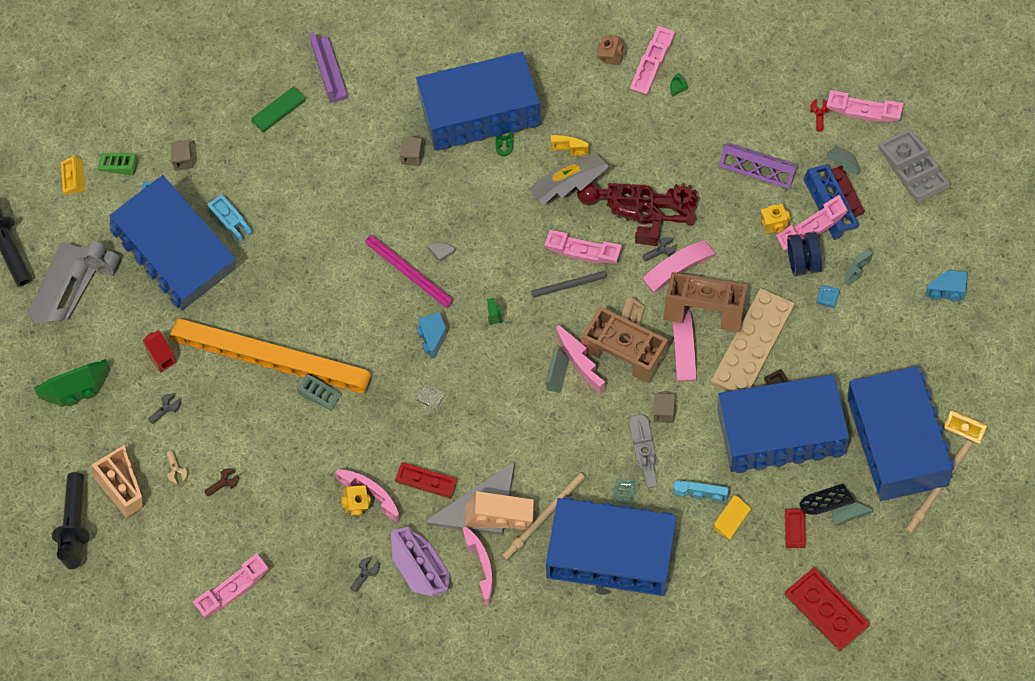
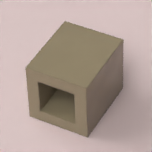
[400,136,423,166]
[170,140,193,171]
[654,392,674,423]

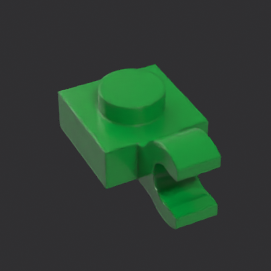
[487,298,503,325]

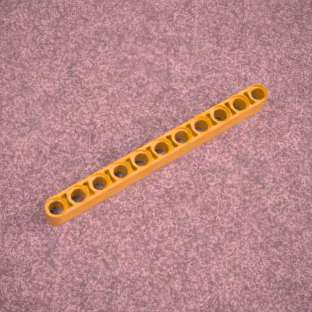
[169,319,371,393]

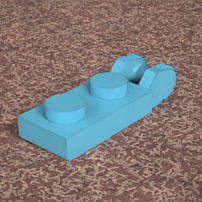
[207,194,252,242]
[673,480,728,502]

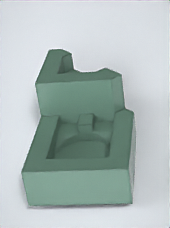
[827,146,859,174]
[845,248,872,285]
[830,501,873,526]

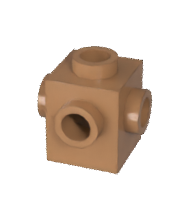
[597,35,625,65]

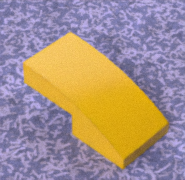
[551,135,589,156]

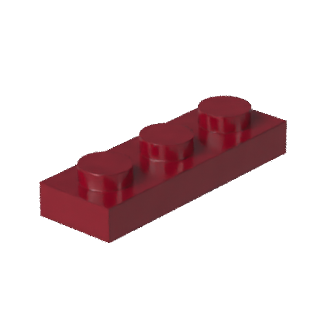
[824,166,865,220]

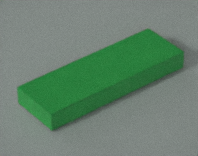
[251,86,305,133]

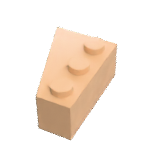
[92,445,142,518]
[465,491,534,530]

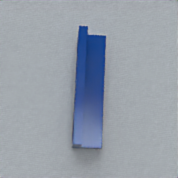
[803,164,859,240]

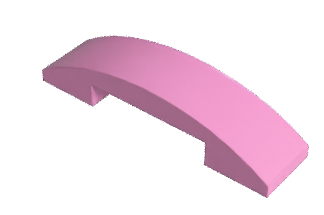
[827,90,904,122]
[776,195,848,251]
[544,230,622,264]
[643,240,716,293]
[672,310,696,382]
[335,469,400,523]
[463,527,493,606]
[193,553,269,618]

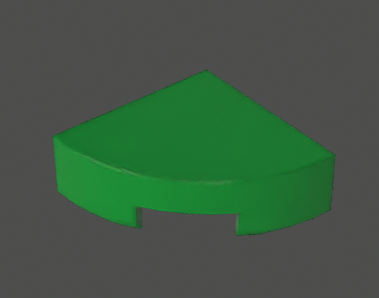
[670,73,688,97]

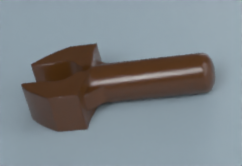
[204,468,239,496]

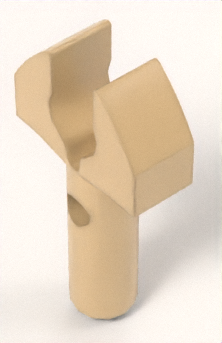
[166,451,188,486]

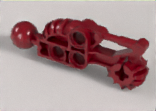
[577,182,698,226]

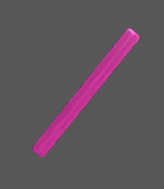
[366,235,453,308]

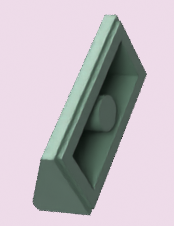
[546,349,569,393]

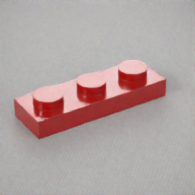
[395,462,457,499]

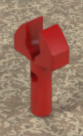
[810,99,829,132]

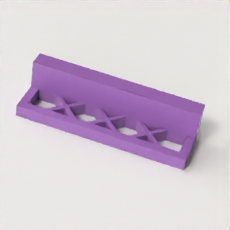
[309,32,347,103]
[719,142,799,189]

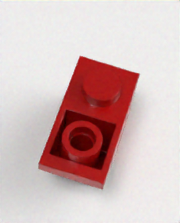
[143,330,177,373]

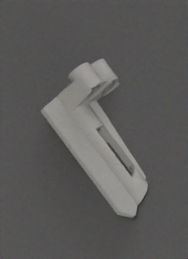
[28,241,120,324]

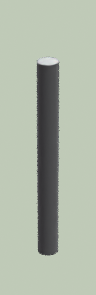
[531,271,606,298]

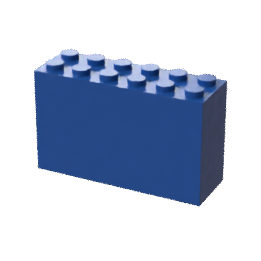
[416,51,542,151]
[109,175,236,311]
[847,366,954,501]
[717,375,849,473]
[546,497,676,596]

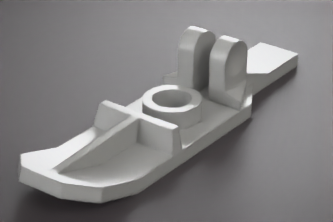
[629,415,657,488]

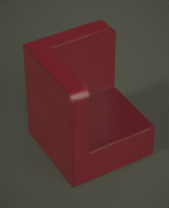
[635,221,660,246]

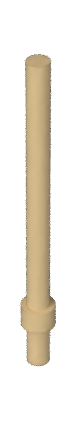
[905,440,973,534]
[501,473,585,561]

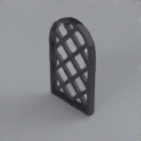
[799,484,855,515]

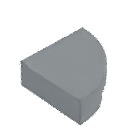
[429,243,455,262]

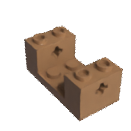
[663,272,748,332]
[581,306,668,383]

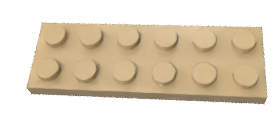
[711,288,795,391]

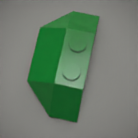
[34,359,110,407]

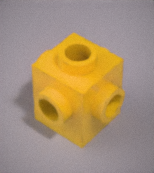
[761,204,790,235]
[341,485,371,516]

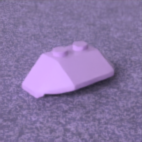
[391,526,449,596]

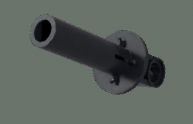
[0,209,32,287]
[52,472,90,570]

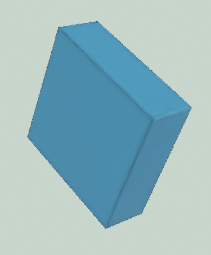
[816,285,840,308]

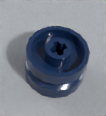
[787,231,822,277]

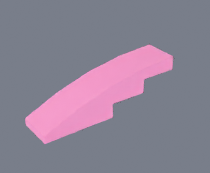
[630,26,676,95]
[556,325,605,394]

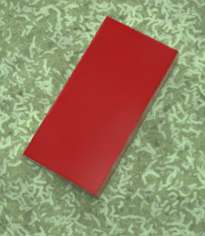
[784,509,806,548]

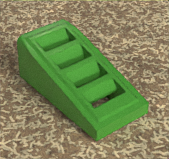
[97,153,138,176]

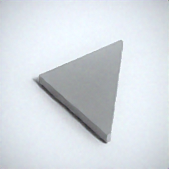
[427,463,514,535]

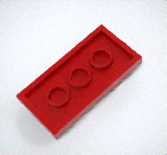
[784,567,870,652]

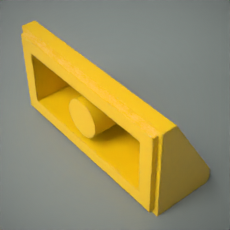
[61,155,85,195]
[944,410,988,444]
[713,495,751,540]

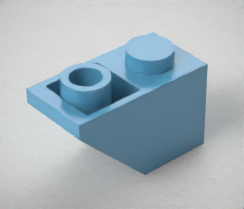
[925,270,967,302]
[416,312,447,359]

